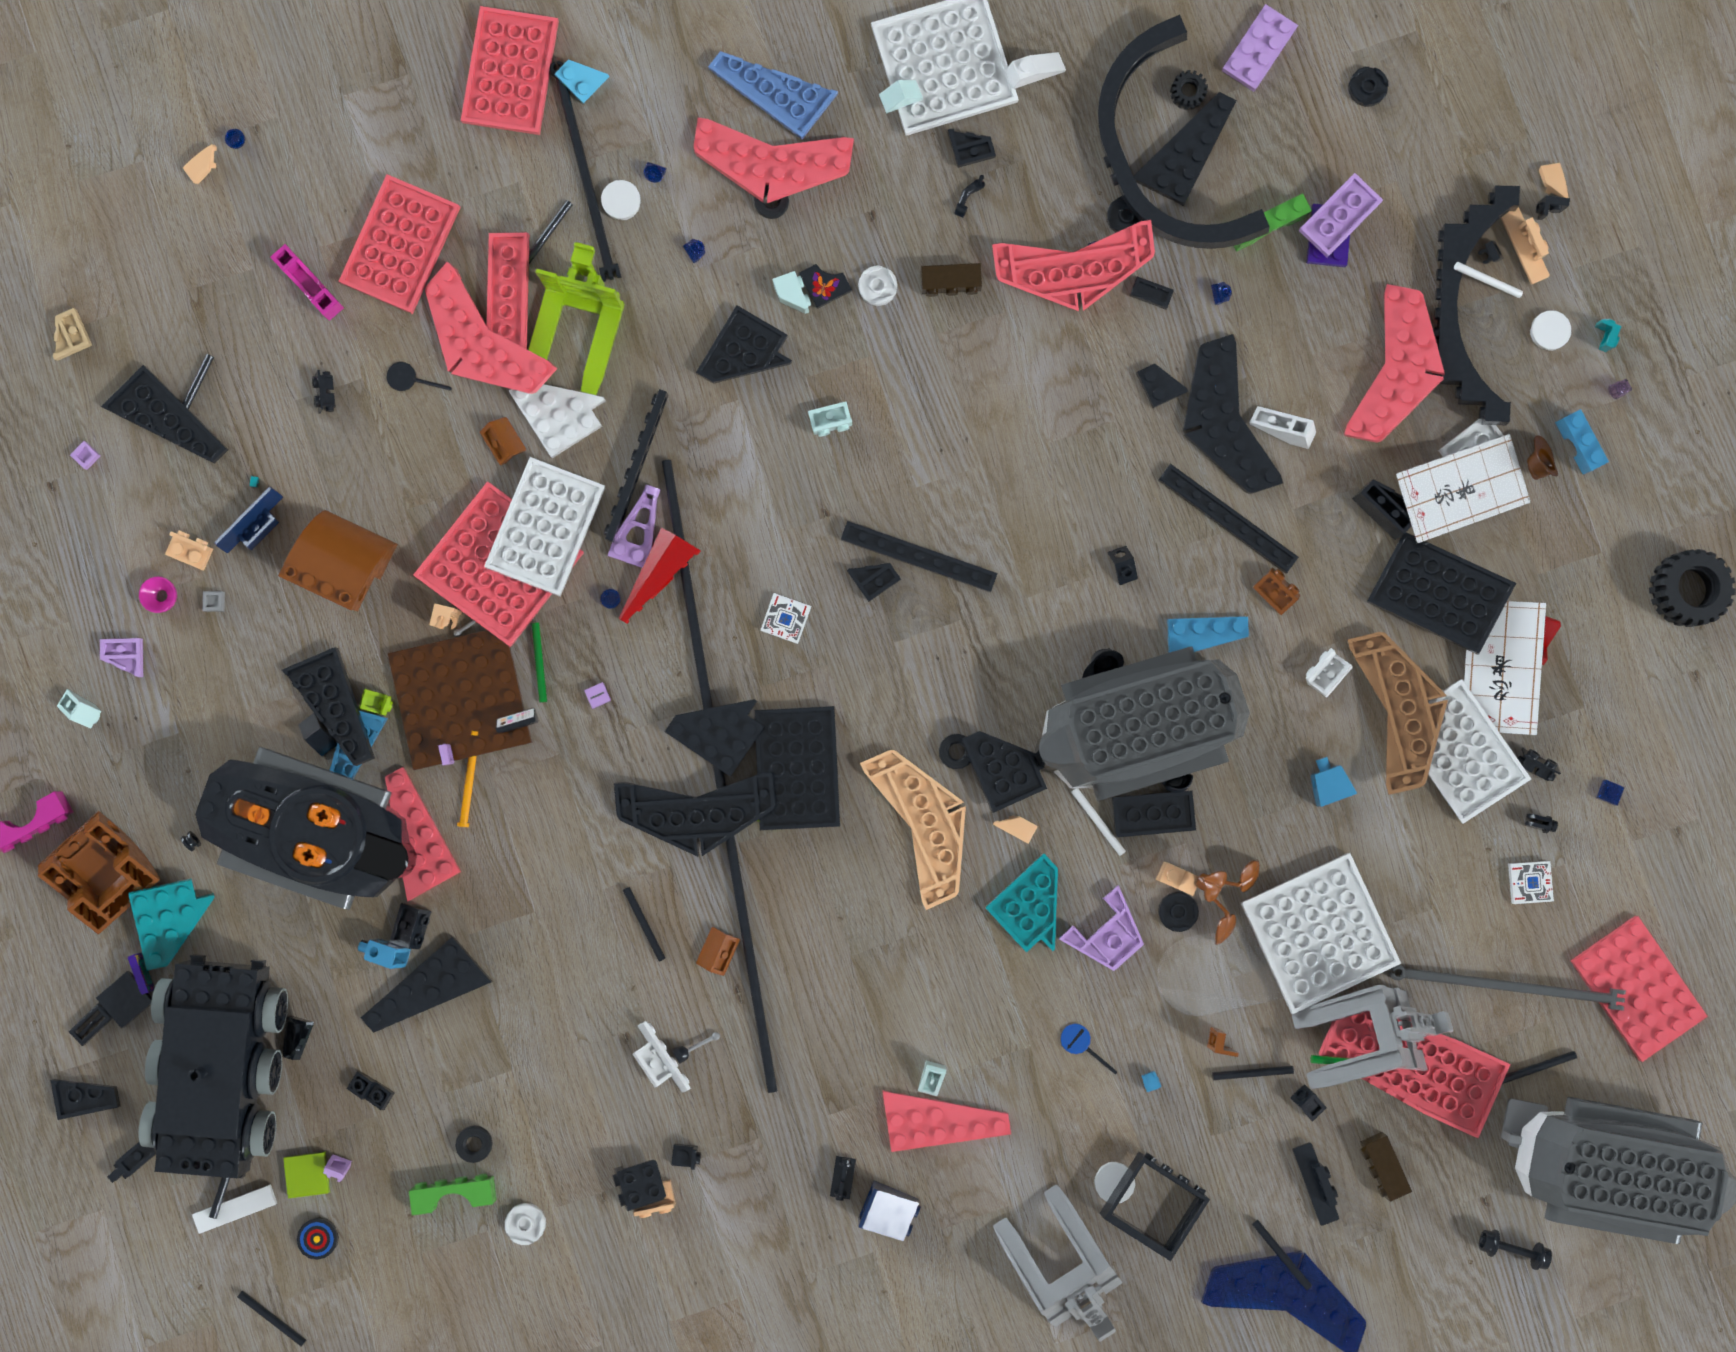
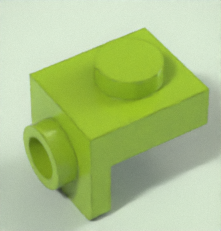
[358,689,393,716]

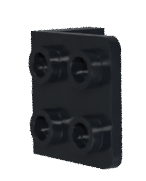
[612,1159,666,1211]

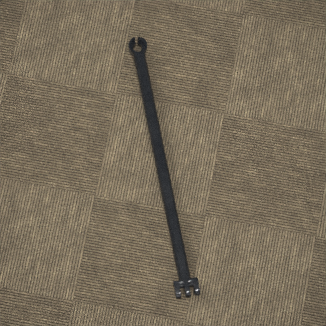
[550,61,622,282]

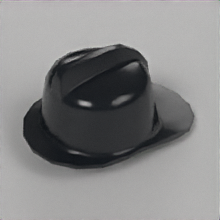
[1082,648,1124,678]

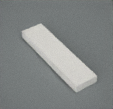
[192,1184,277,1234]

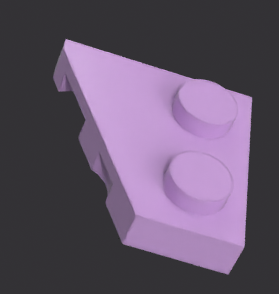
[100,638,143,677]

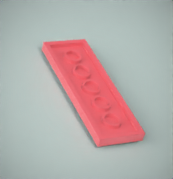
[486,232,530,349]

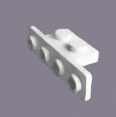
[633,1021,690,1093]

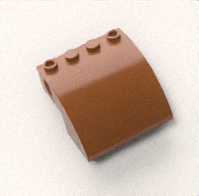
[278,510,398,612]
[38,811,160,935]

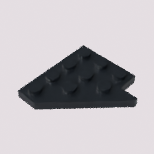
[960,731,1048,813]

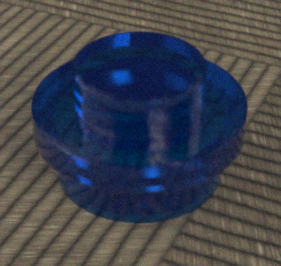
[225,129,245,149]
[600,589,621,609]

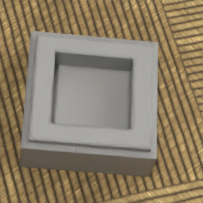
[202,591,225,612]

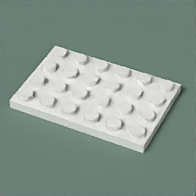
[484,457,605,597]
[1428,679,1531,824]

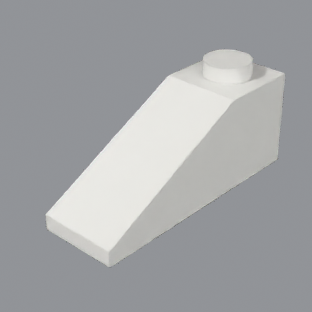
[1006,52,1066,89]
[1250,406,1316,449]

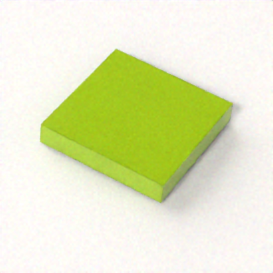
[283,1151,330,1199]

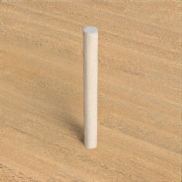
[1454,262,1523,298]
[1071,788,1126,856]

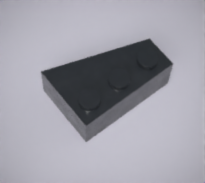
[1352,479,1412,540]

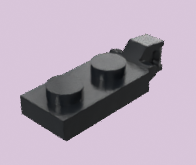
[107,1142,156,1183]

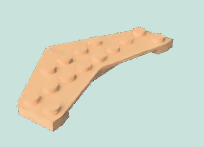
[860,750,966,910]

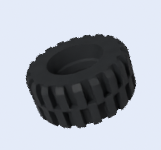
[1649,549,1736,627]

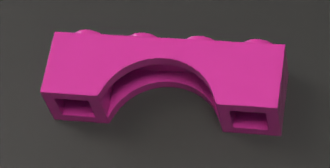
[271,244,344,321]
[0,791,73,853]

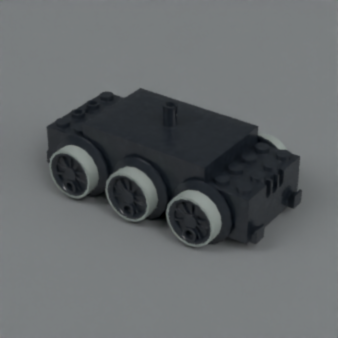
[138,954,288,1179]

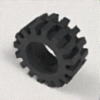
[1170,70,1208,110]

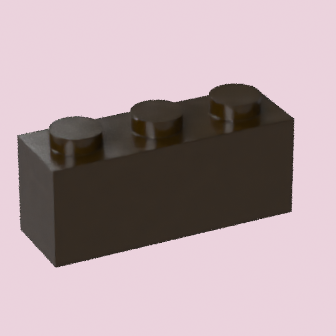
[921,263,982,297]
[1360,1132,1412,1202]

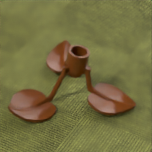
[1196,859,1260,945]

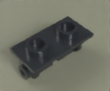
[312,370,336,414]
[1517,748,1561,781]
[830,1156,856,1201]

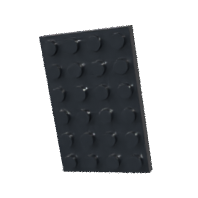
[1367,532,1517,655]
[754,706,840,831]

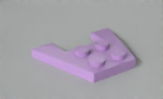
[1058,885,1144,971]

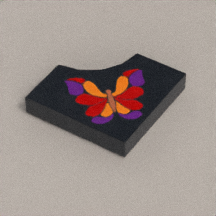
[799,264,852,309]

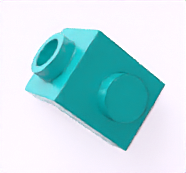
[1595,319,1622,352]

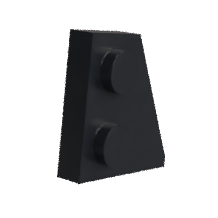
[948,129,996,168]
[1136,363,1188,408]
[847,563,901,602]
[282,1016,314,1060]

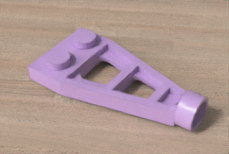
[608,485,660,568]

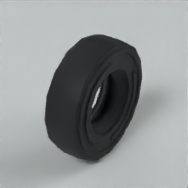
[754,185,789,219]
[939,734,970,769]
[455,1125,493,1163]

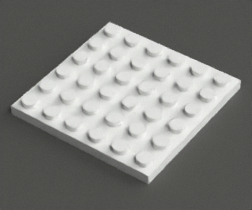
[871,0,1019,136]
[1240,853,1401,1014]

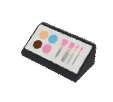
[496,708,539,734]

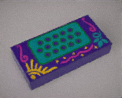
[128,952,155,995]

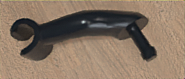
[954,175,985,218]

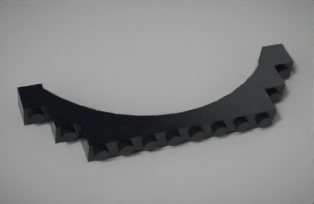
[1431,185,1520,426]

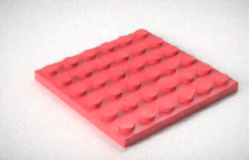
[413,481,584,648]

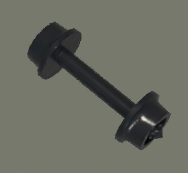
[1479,1229,1552,1270]

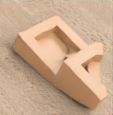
[183,144,217,184]
[1539,163,1568,198]
[993,815,1038,844]

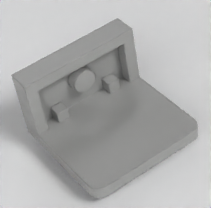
[1501,1098,1548,1148]

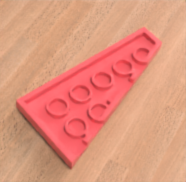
[385,767,461,902]
[882,1090,1011,1152]

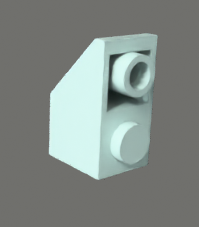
[772,271,811,314]

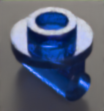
[643,162,667,183]
[683,239,705,263]
[1211,282,1232,305]

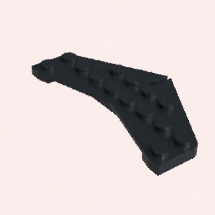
[1182,334,1283,494]
[614,772,776,857]

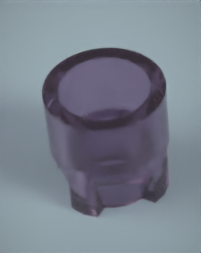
[1608,379,1632,399]

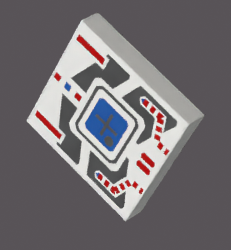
[760,593,811,644]
[1508,861,1554,904]

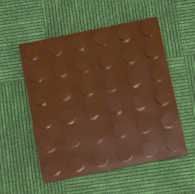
[388,630,532,770]

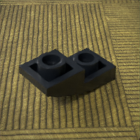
[346,1071,395,1110]

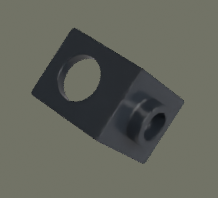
[1108,546,1138,585]

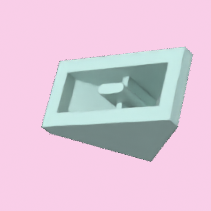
[879,80,923,113]
[918,1060,946,1096]

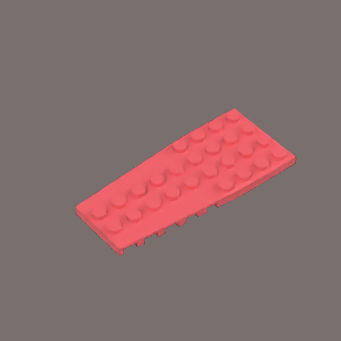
[1319,1011,1511,1138]

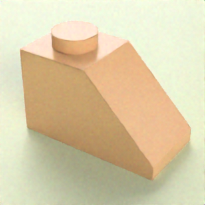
[1156,862,1199,896]

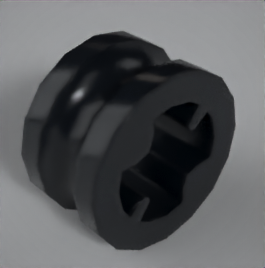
[181,831,201,852]

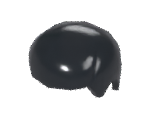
[1162,773,1193,793]

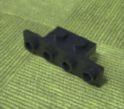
[1292,1142,1339,1226]

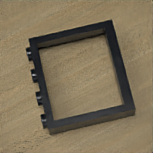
[1100,1152,1210,1261]

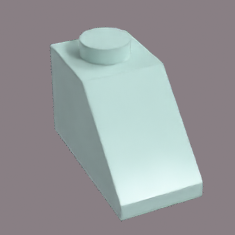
[57,689,101,728]

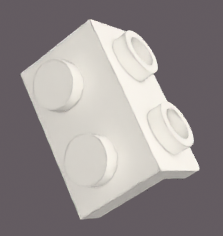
[1306,648,1352,698]

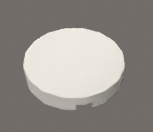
[601,180,641,220]
[858,265,898,306]
[1530,311,1571,351]
[1094,1162,1135,1203]
[505,1203,546,1245]

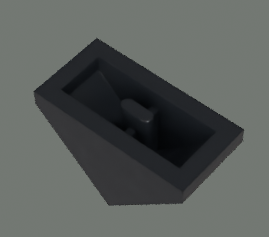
[298,713,337,757]

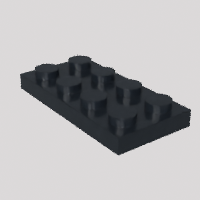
[1112,790,1196,838]

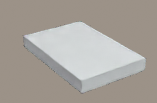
[1438,419,1504,457]

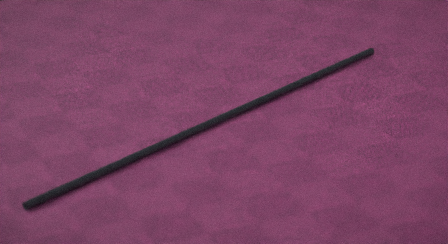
[662,460,778,1093]

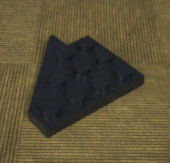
[696,305,792,384]
[664,699,765,777]

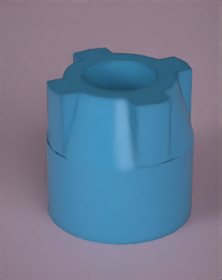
[1142,1071,1162,1092]

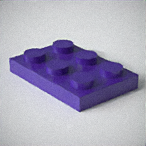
[1306,203,1350,267]

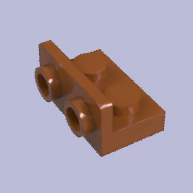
[1253,567,1300,615]

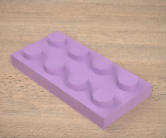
[1222,4,1298,92]
[1298,173,1383,258]

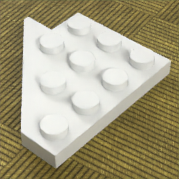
[509,384,606,458]

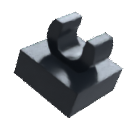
[1478,241,1504,264]

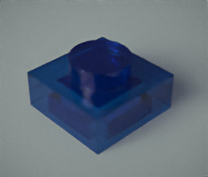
[1596,780,1625,806]

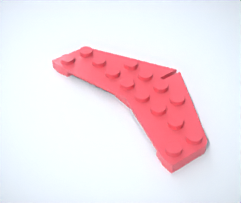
[694,118,854,203]
[992,220,1155,311]
[425,262,557,394]
[1344,284,1445,443]

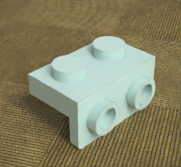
[808,402,852,437]

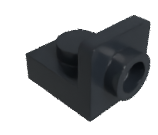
[1536,195,1570,220]
[1291,1085,1327,1122]
[671,1144,701,1170]

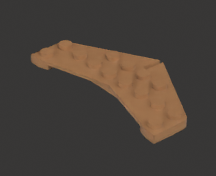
[1347,632,1448,795]

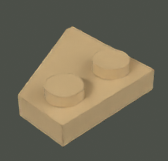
[53,308,92,361]

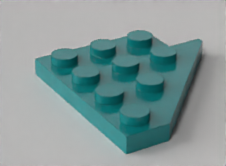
[985,853,1058,953]
[128,878,215,971]

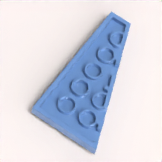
[708,51,838,140]

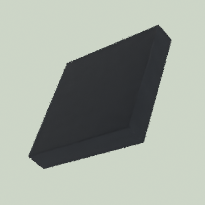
[96,971,152,1029]

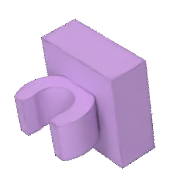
[323,1155,352,1182]

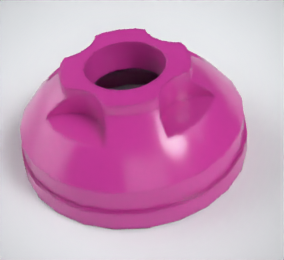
[139,577,177,613]

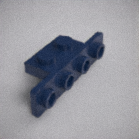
[214,487,283,553]

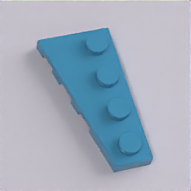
[1167,617,1249,653]
[330,710,388,779]

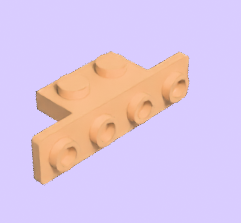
[1501,207,1550,284]

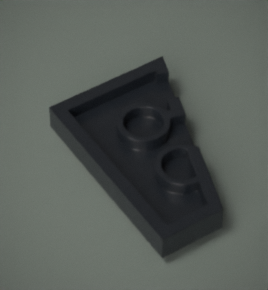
[50,1079,121,1120]

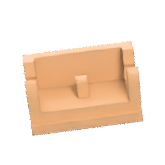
[429,604,462,630]

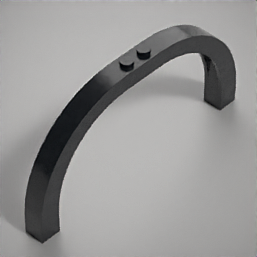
[1098,15,1270,249]

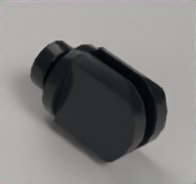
[1524,814,1558,834]

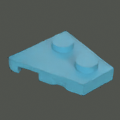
[554,59,610,104]

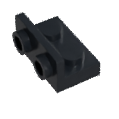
[389,903,431,949]

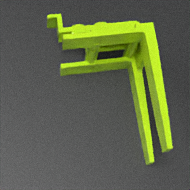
[529,242,625,395]

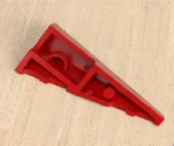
[619,528,701,624]

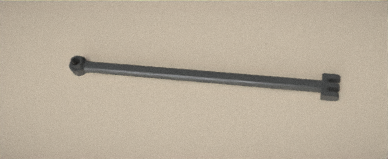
[1388,965,1626,1011]

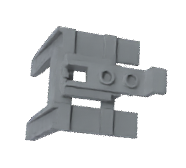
[1292,985,1454,1089]
[993,1184,1122,1342]

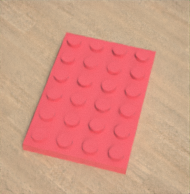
[461,6,559,135]
[338,174,461,314]
[1570,916,1708,1062]

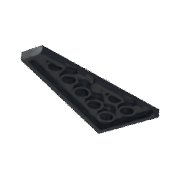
[1133,92,1237,206]
[101,365,229,464]
[282,647,375,766]
[360,936,493,1033]

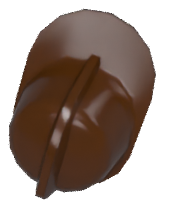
[1527,435,1558,480]

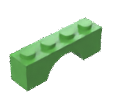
[1234,193,1312,252]
[409,1174,497,1215]

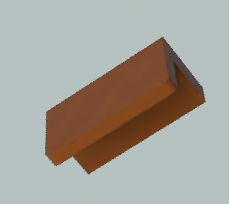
[480,417,526,465]
[696,927,740,976]
[1207,1027,1239,1057]

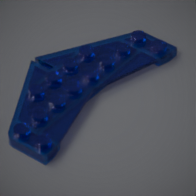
[1201,1251,1366,1352]

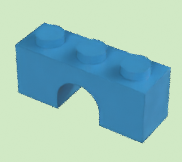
[1555,409,1609,474]

